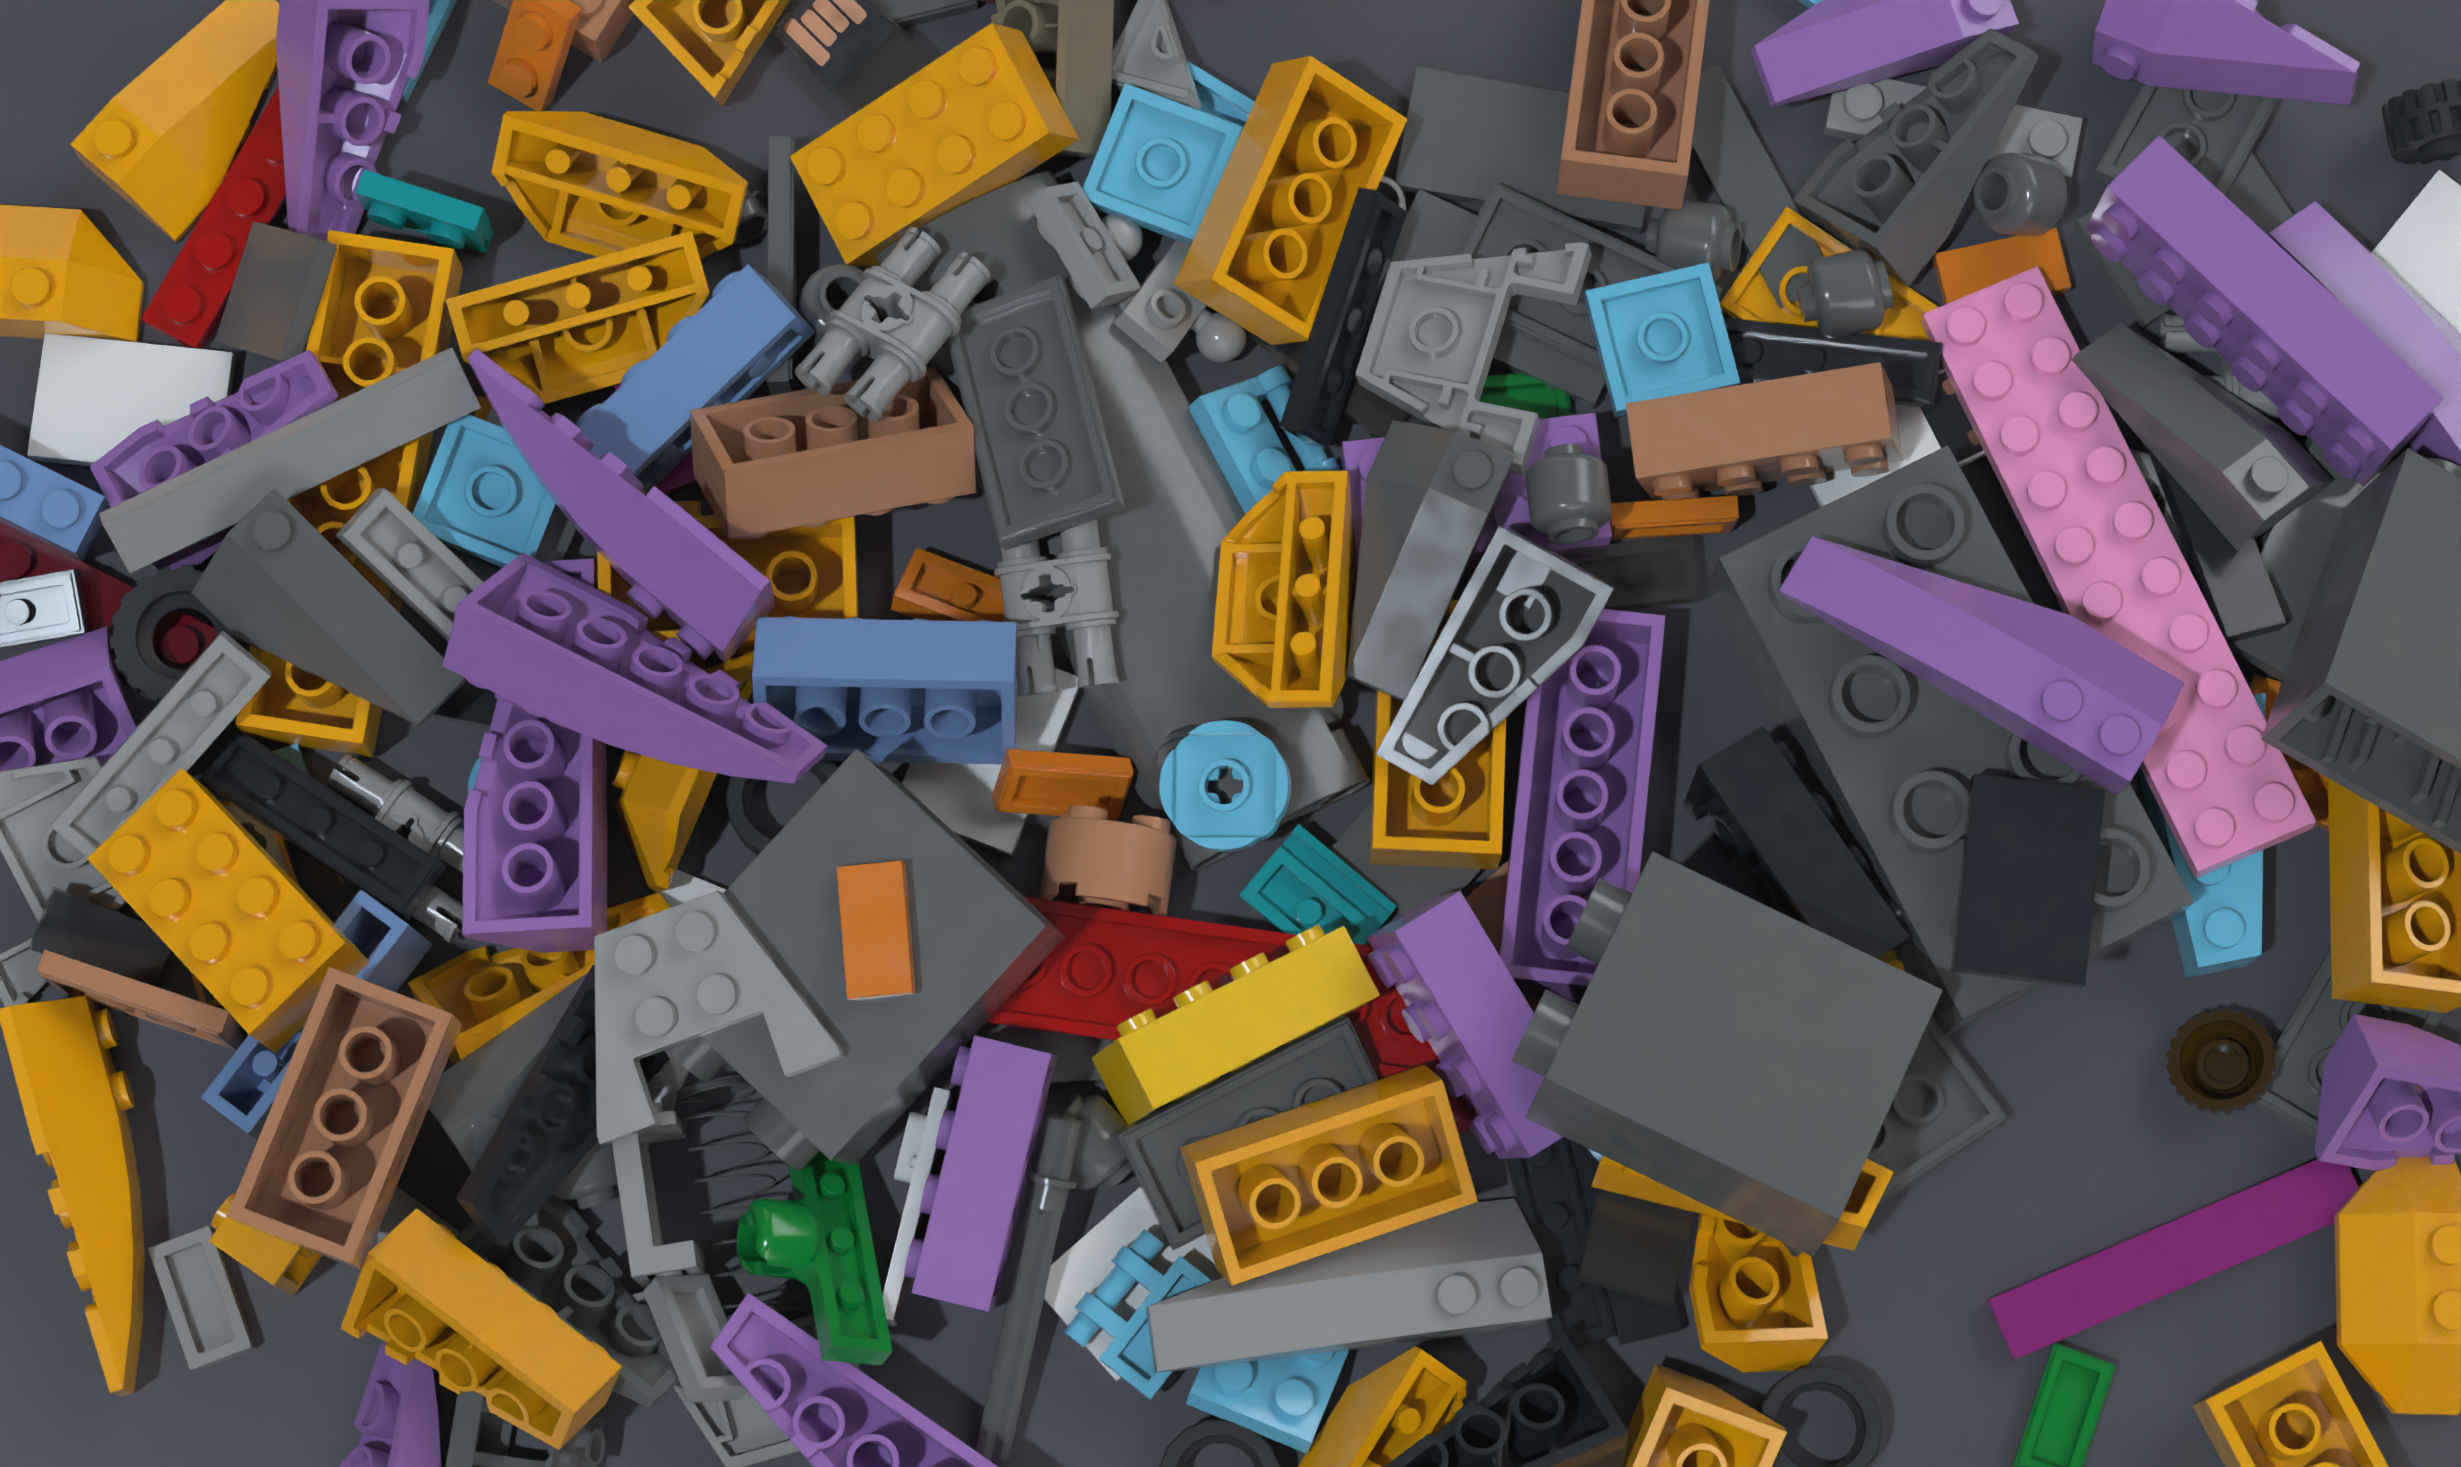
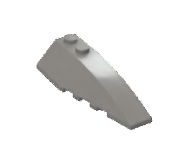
[1146,1198,1552,1373]

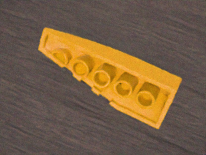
[0,996,145,1397]

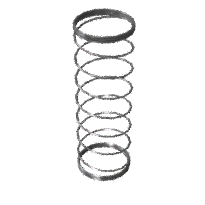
[675,1074,804,1321]

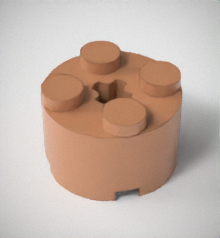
[1039,805,1177,917]

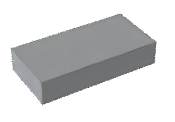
[148,1226,256,1372]
[643,1274,748,1403]

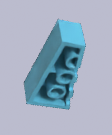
[2138,693,2266,978]

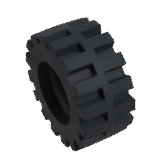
[2382,78,2461,164]

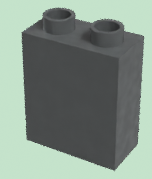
[2261,448,2461,854]
[666,749,1065,1172]
[1512,851,1942,1257]

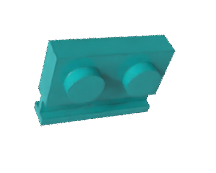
[355,169,494,255]
[1239,824,1397,945]

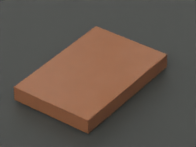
[37,950,248,1051]

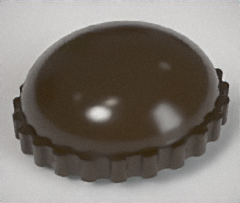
[2166,1008,2277,1115]

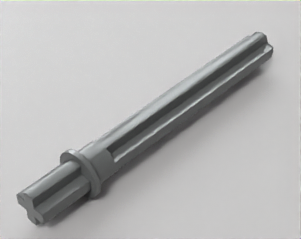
[975,1114,1081,1462]

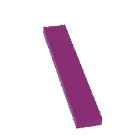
[1985,1159,2359,1361]

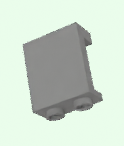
[612,1102,707,1288]

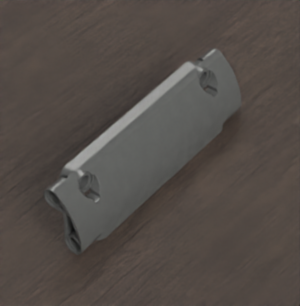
[876,171,1370,871]

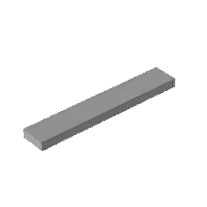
[99,347,481,573]

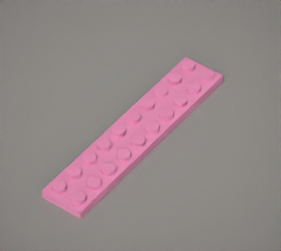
[1921,266,2316,879]

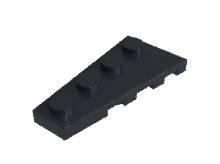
[457,965,670,1247]

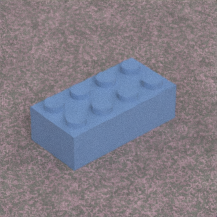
[752,616,1017,764]

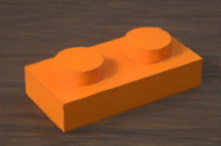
[487,0,582,111]
[891,548,1005,622]

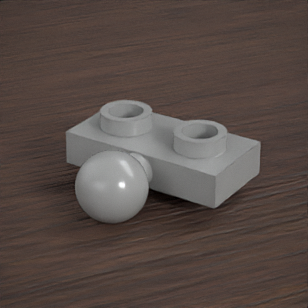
[1027,181,1143,309]
[1113,240,1246,363]

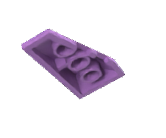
[2092,0,2360,105]
[2315,1014,2461,1171]

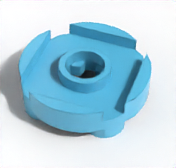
[1159,720,1291,852]

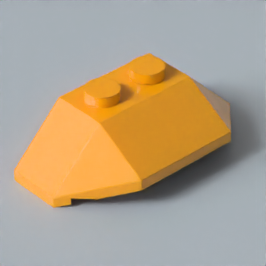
[491,111,748,260]
[0,205,144,342]
[445,231,710,404]
[1212,471,1355,708]
[611,650,754,893]
[2334,1157,2461,1416]
[1298,1346,1467,1467]

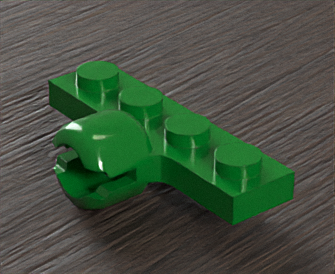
[736,1151,893,1366]

